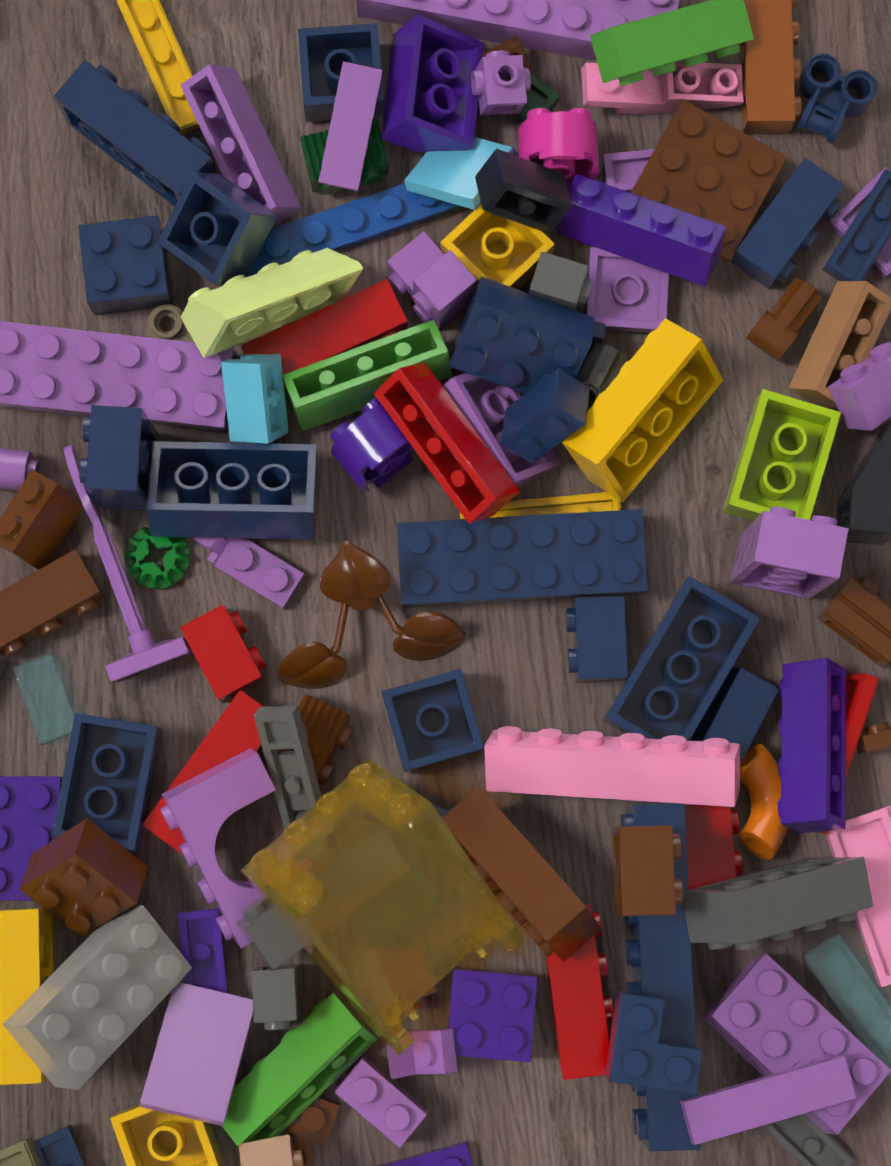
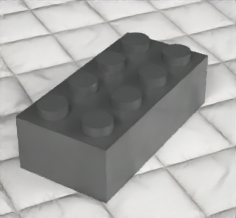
[683,857,873,950]

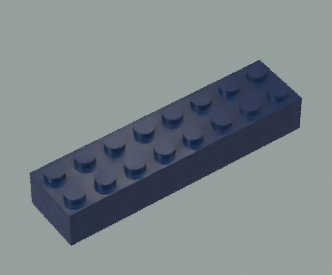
[620,803,701,1151]

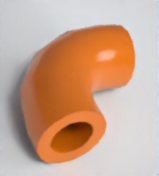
[739,744,789,860]

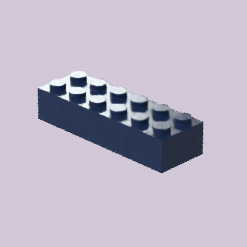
[397,509,648,608]

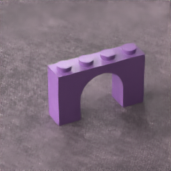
[160,748,313,948]

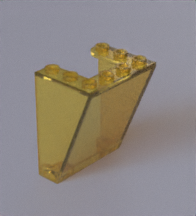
[241,759,524,1055]

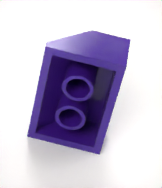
[381,14,484,152]

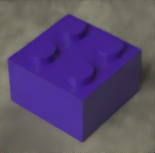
[448,967,537,1062]

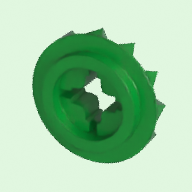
[124,526,190,589]

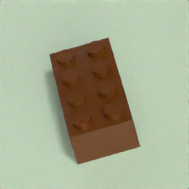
[441,786,601,963]

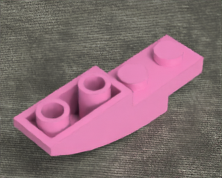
[581,61,744,114]

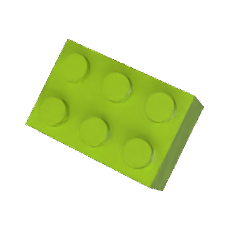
[722,389,841,521]

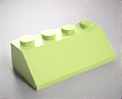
[180,248,363,358]

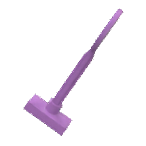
[63,444,191,682]

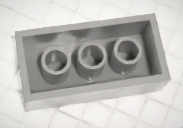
[3,905,192,1090]

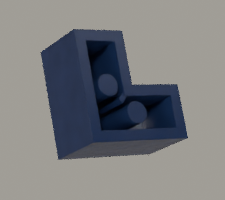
[605,990,702,1095]

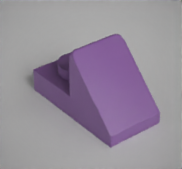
[386,1028,457,1079]

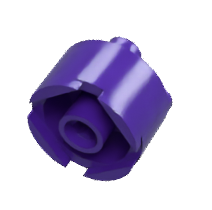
[330,398,414,492]

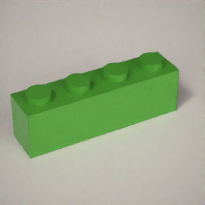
[590,0,754,87]
[282,319,452,432]
[222,993,378,1147]

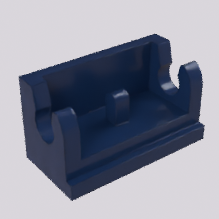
[691,667,779,761]

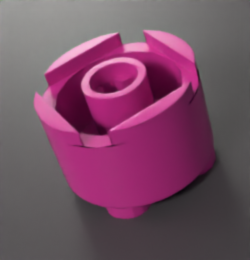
[518,108,599,189]

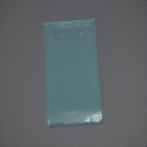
[13,653,75,745]

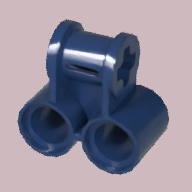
[796,53,877,144]

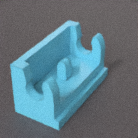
[221,354,289,444]

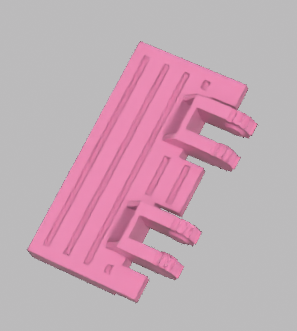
[825,805,891,987]

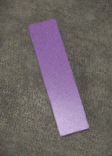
[680,1055,856,1145]

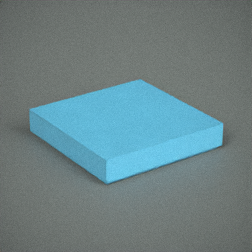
[404,137,514,210]

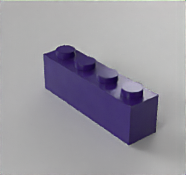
[557,174,726,286]
[777,658,846,833]

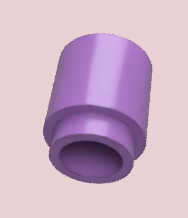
[0,448,40,491]

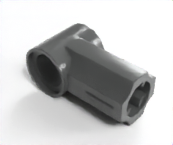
[576,342,627,402]

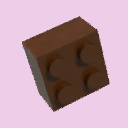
[19,818,148,937]
[612,825,683,916]

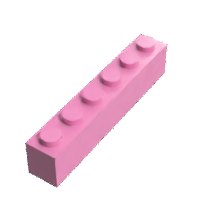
[484,726,740,807]

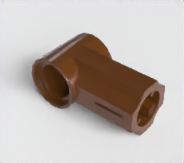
[746,278,823,362]

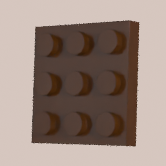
[631,99,787,263]

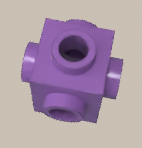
[471,50,531,116]

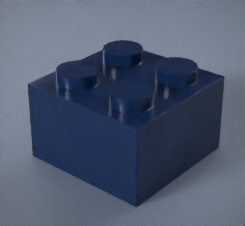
[298,23,384,122]
[158,171,278,286]
[78,215,173,315]
[381,669,484,773]

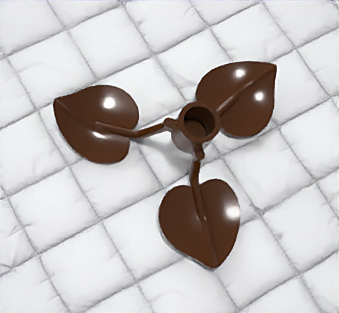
[277,541,465,689]

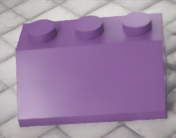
[443,373,561,489]

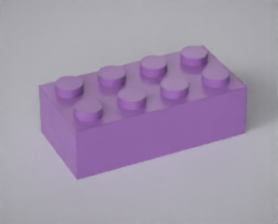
[730,507,849,599]
[701,953,891,1135]

